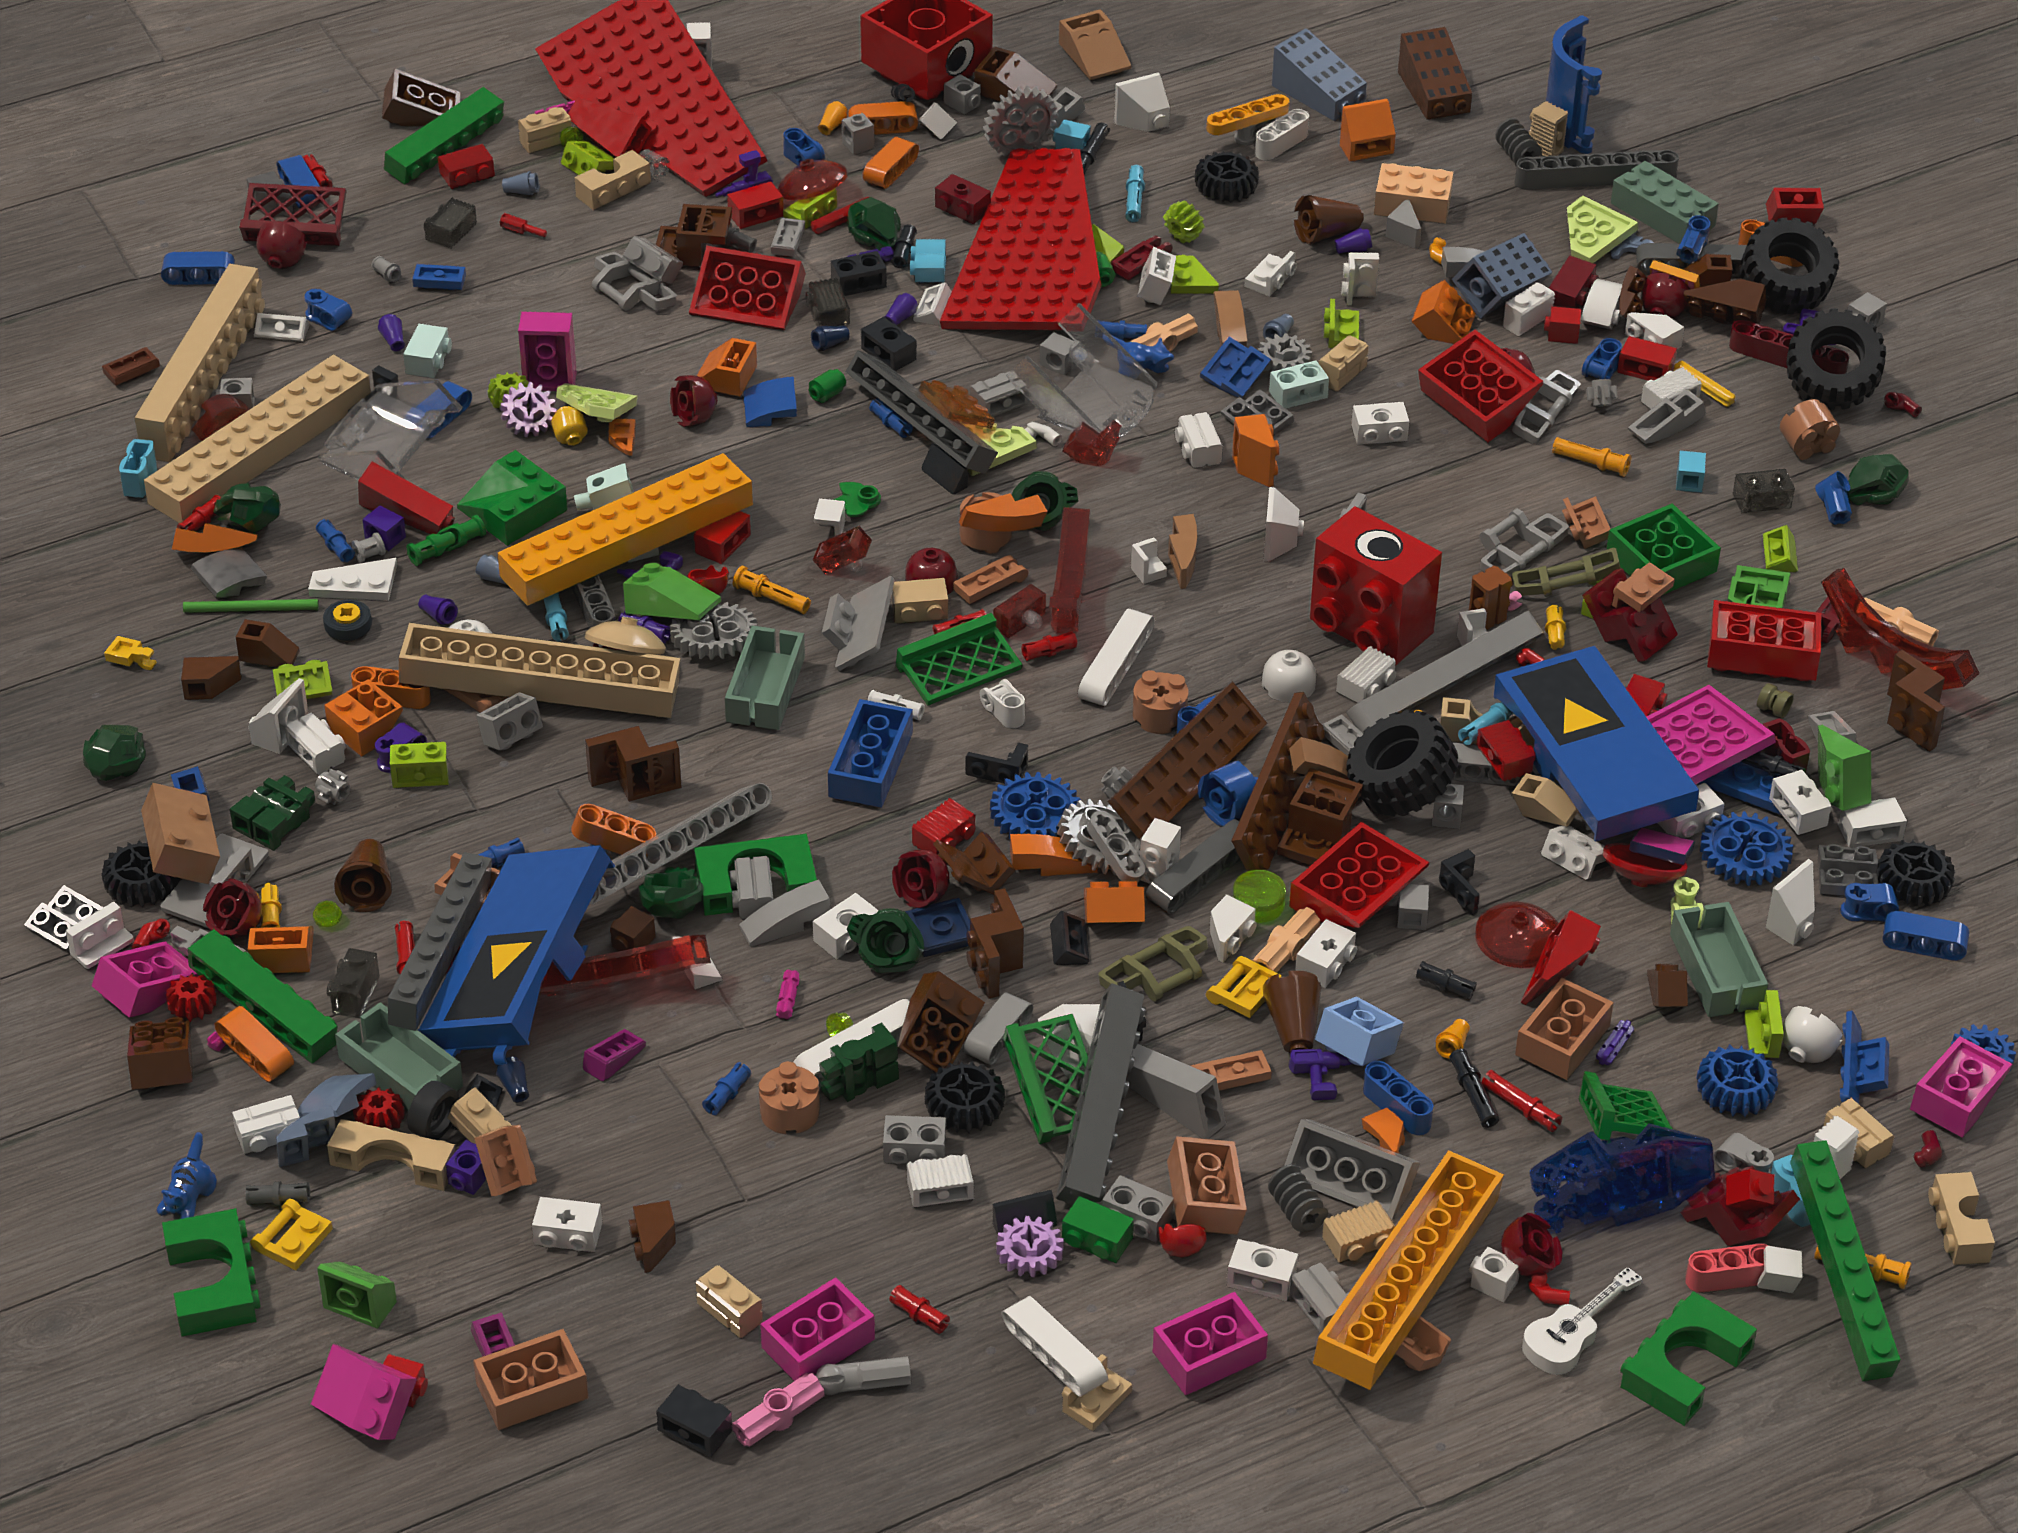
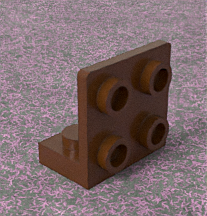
[933,831,1015,895]

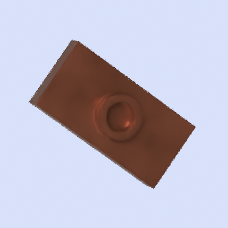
[102,347,160,386]

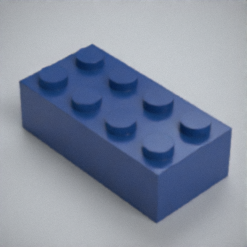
[828,699,913,808]

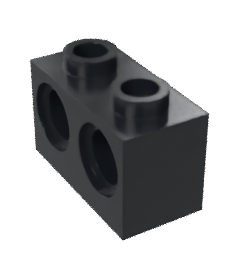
[831,251,887,297]

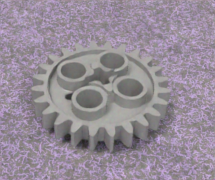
[983,86,1059,156]
[670,602,757,660]
[1057,799,1141,875]

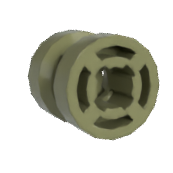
[1757,683,1794,719]

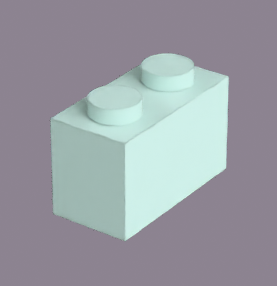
[403,324,452,378]

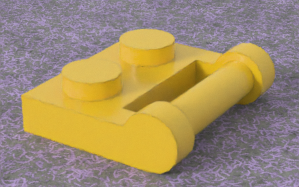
[1206,956,1282,1018]
[250,1199,333,1270]

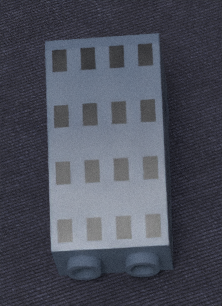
[1272,28,1367,121]
[1452,233,1553,319]

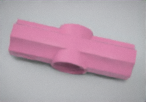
[732,1373,824,1447]

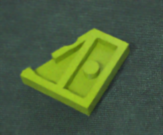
[1170,255,1219,294]

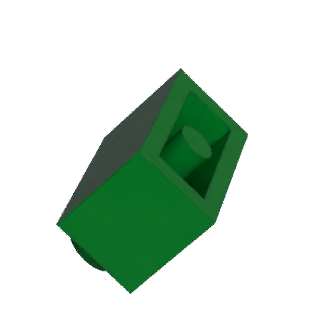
[1062,1196,1134,1263]

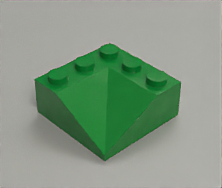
[457,450,568,546]
[1606,503,1721,596]

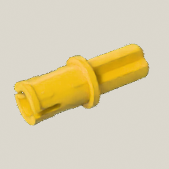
[1545,605,1566,650]
[261,883,282,927]

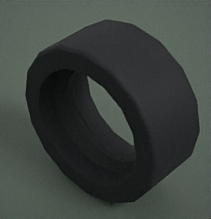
[407,1081,459,1140]

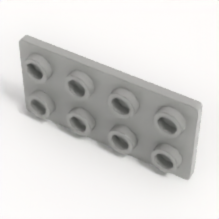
[822,576,895,671]
[160,834,269,927]

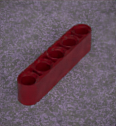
[1729,320,1850,374]

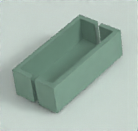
[1611,161,1719,244]
[725,625,805,730]
[1670,902,1768,1017]
[335,1002,463,1111]

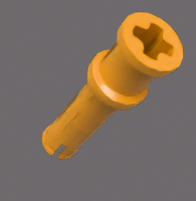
[1552,437,1632,477]
[732,566,811,614]
[1814,1246,1912,1289]

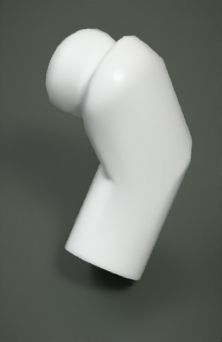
[1025,422,1062,446]

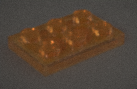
[919,380,995,429]

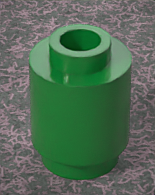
[1096,252,1115,287]
[809,369,846,403]

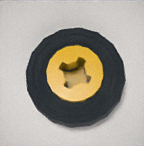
[323,599,372,641]

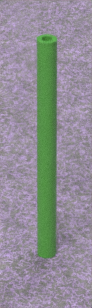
[183,599,319,613]

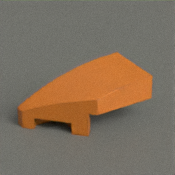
[608,419,636,456]
[1362,1108,1405,1154]

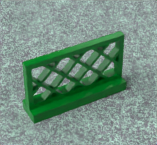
[895,613,1022,706]
[1003,1013,1088,1144]
[1579,1071,1673,1141]

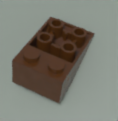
[974,46,1057,101]
[1684,279,1766,324]
[897,971,985,1073]
[127,1017,193,1090]

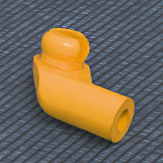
[1429,237,1446,265]

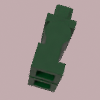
[230,775,315,851]
[819,1022,899,1102]

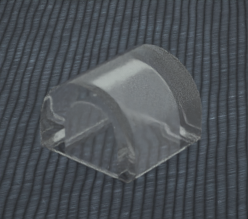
[640,149,670,182]

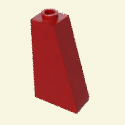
[568,98,652,158]
[358,461,455,534]

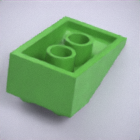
[623,563,721,620]
[1818,725,1871,811]

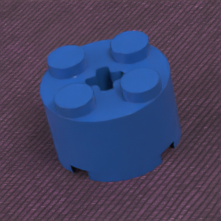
[1198,761,1258,826]

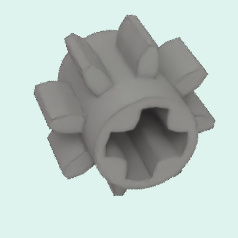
[1586,379,1618,407]
[1101,766,1133,798]
[315,769,350,805]

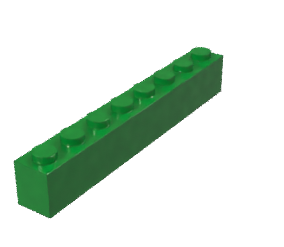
[1790,1140,1901,1382]

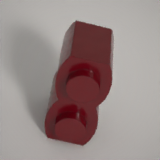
[1761,718,1810,774]

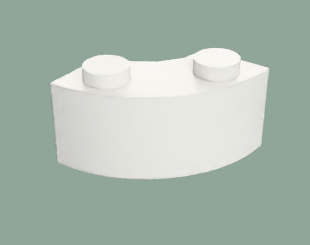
[1581,279,1623,330]

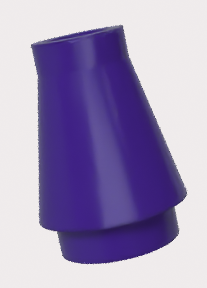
[1335,228,1372,254]
[884,293,918,325]
[378,314,405,351]
[418,595,458,624]

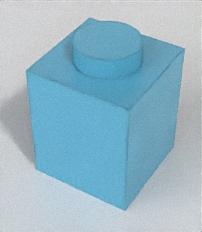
[1053,120,1090,150]
[1676,451,1706,493]

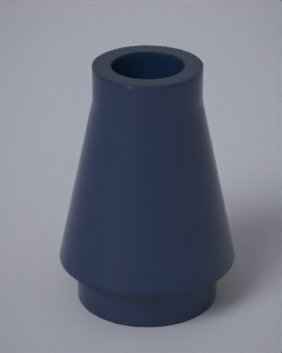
[811,326,850,351]
[496,1057,529,1103]

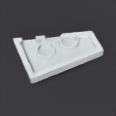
[308,558,397,601]

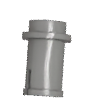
[371,256,401,282]

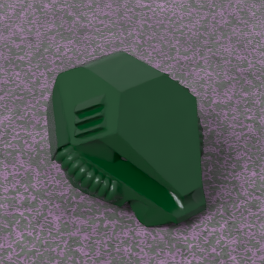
[847,197,901,251]
[1847,454,1909,506]
[1012,471,1078,531]
[213,483,281,534]
[83,725,146,781]
[638,867,704,919]
[847,908,924,973]

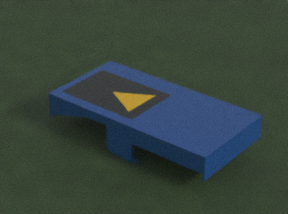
[1494,646,1699,842]
[418,845,615,1065]

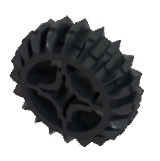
[1195,151,1259,203]
[1877,839,1955,907]
[101,840,179,907]
[924,1060,1005,1133]

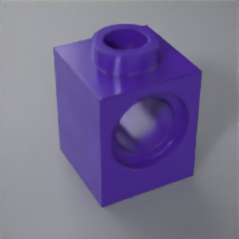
[362,506,406,551]
[446,1140,486,1195]

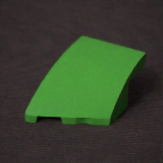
[1728,565,1790,608]

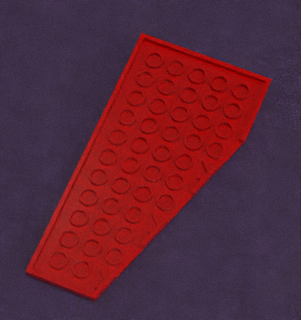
[535,0,768,197]
[940,148,1101,330]

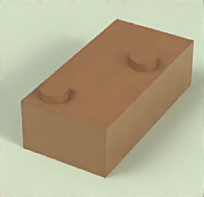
[141,783,220,884]

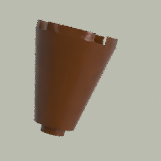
[1294,195,1364,244]
[334,839,392,912]
[1263,970,1322,1054]

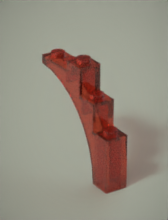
[1049,507,1091,635]
[1821,568,1980,690]
[539,934,711,997]

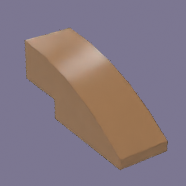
[1214,290,1247,347]
[1168,514,1197,589]
[1289,737,1349,780]

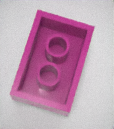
[518,312,577,391]
[760,1277,875,1381]
[1152,1292,1268,1396]

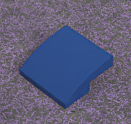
[1200,336,1271,398]
[743,377,797,427]

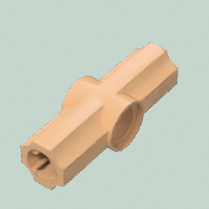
[1130,314,1198,352]
[1855,598,1939,651]
[1252,907,1321,973]

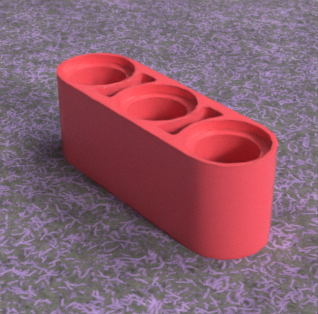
[1685,1244,1769,1292]

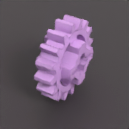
[500,382,557,437]
[996,1216,1064,1277]

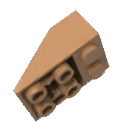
[1059,9,1131,80]

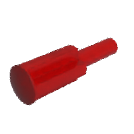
[500,213,547,237]

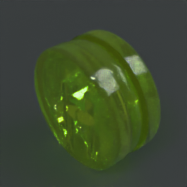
[1233,870,1286,923]

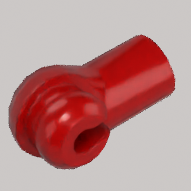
[1516,648,1545,666]
[132,919,170,949]
[1529,1273,1570,1305]

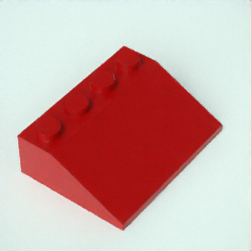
[689,246,806,330]
[1418,329,1543,442]
[1707,600,1821,681]
[1289,822,1429,928]

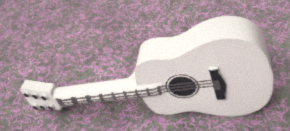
[1522,1268,1642,1375]

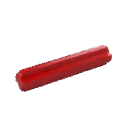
[811,197,869,234]

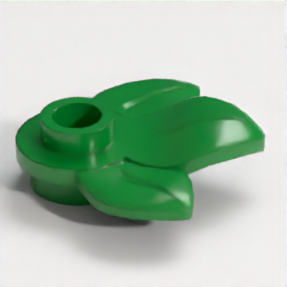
[834,482,881,517]

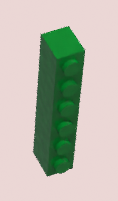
[384,87,504,185]
[188,929,338,1064]

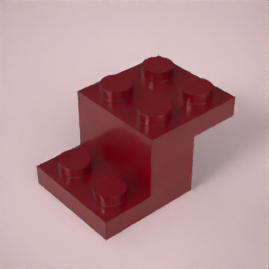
[1582,568,1678,662]
[1680,1166,1800,1246]

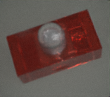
[813,526,872,575]
[993,584,1046,639]

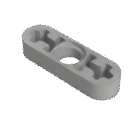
[1087,810,1145,883]

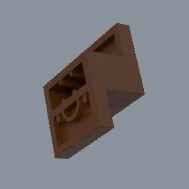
[656,204,732,267]
[1887,650,1945,752]
[585,726,682,802]
[1277,768,1363,865]
[966,888,1024,999]

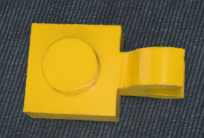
[104,636,157,670]

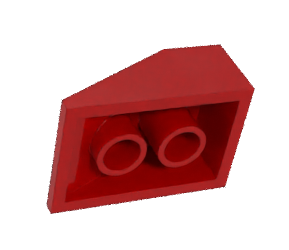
[1521,910,1601,1005]

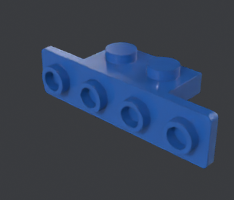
[1840,1010,1890,1104]

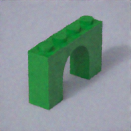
[694,834,817,916]
[162,1208,261,1337]
[1620,1291,1757,1426]

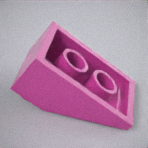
[92,941,200,1018]
[1910,1036,2012,1138]
[311,1344,417,1440]

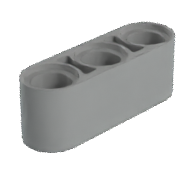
[964,992,1034,1065]

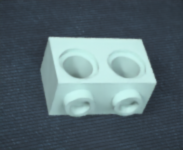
[1269,360,1329,409]

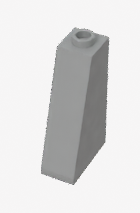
[1126,1044,1226,1139]

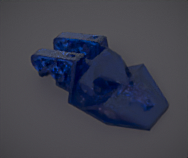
[1530,1123,1715,1234]

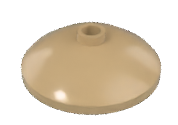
[585,617,666,654]

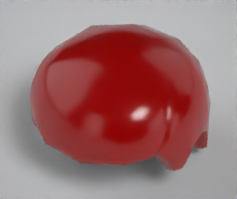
[687,565,729,595]
[1158,1224,1206,1258]

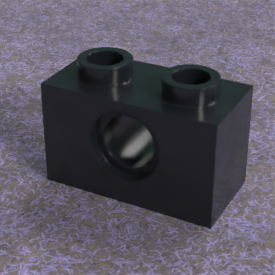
[861,317,917,371]

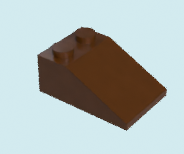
[382,69,460,126]

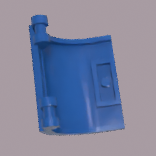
[1546,15,1602,154]

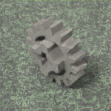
[1258,334,1312,371]

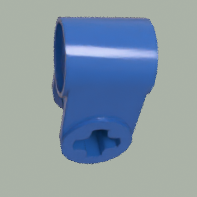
[783,128,825,170]
[304,289,352,331]
[1582,338,1622,379]
[1840,883,1899,922]

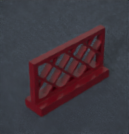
[239,183,347,246]

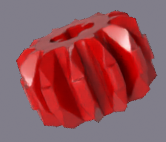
[166,972,217,1022]
[353,1086,405,1130]

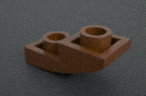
[1619,266,1647,321]

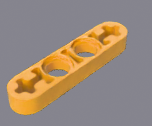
[1206,94,1289,135]

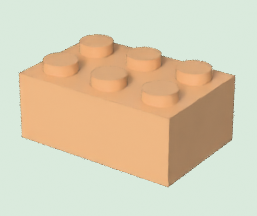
[1374,163,1453,223]

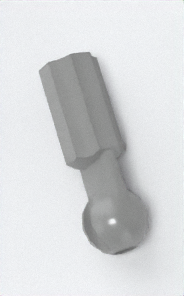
[815,1356,911,1395]

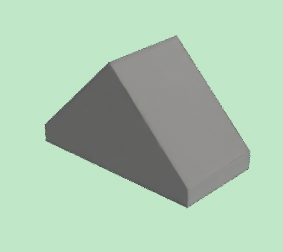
[1385,200,1421,249]

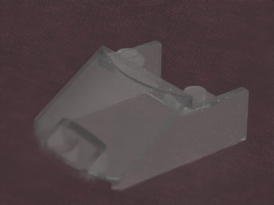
[1006,303,1157,443]
[318,379,463,480]

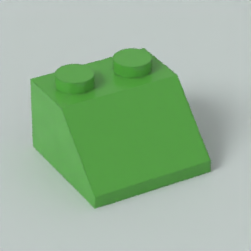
[317,1262,397,1329]

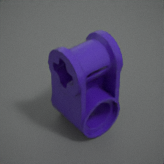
[375,723,427,773]

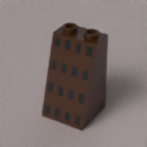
[1398,27,1472,120]

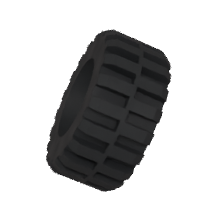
[1739,218,1839,314]
[1786,308,1886,410]
[1346,710,1458,816]

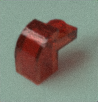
[192,394,250,441]
[1062,420,1122,466]

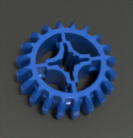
[1696,1044,1778,1117]

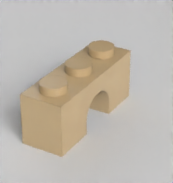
[575,150,651,210]
[1928,1172,1995,1265]

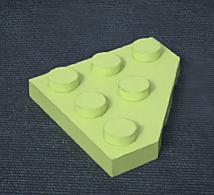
[1567,196,1638,263]
[556,383,637,422]
[955,418,1037,476]

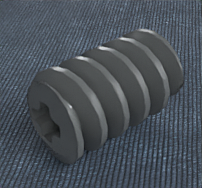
[1495,118,1542,164]
[1268,1164,1328,1232]

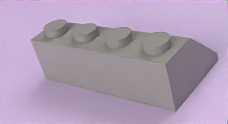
[1284,1119,1421,1220]

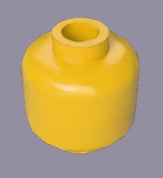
[551,406,588,446]

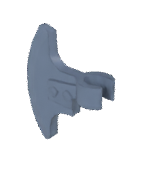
[1611,231,1654,259]

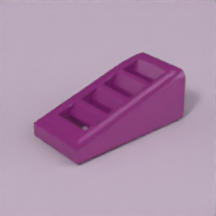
[583,1029,646,1081]
[471,1312,515,1357]

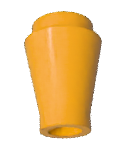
[818,101,848,135]
[1436,1019,1470,1059]

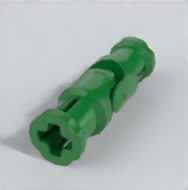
[406,514,486,566]

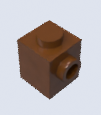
[610,906,656,958]

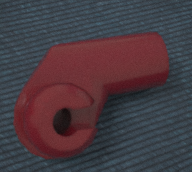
[1884,392,1922,417]
[1913,1130,1942,1167]

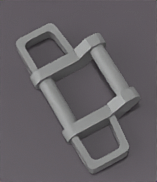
[592,252,677,311]
[1512,370,1580,444]
[1480,508,1569,577]

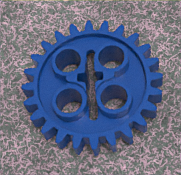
[990,772,1080,839]
[1700,811,1793,886]

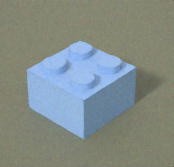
[1315,996,1404,1066]

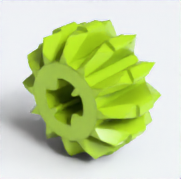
[1163,200,1205,243]
[488,372,529,412]

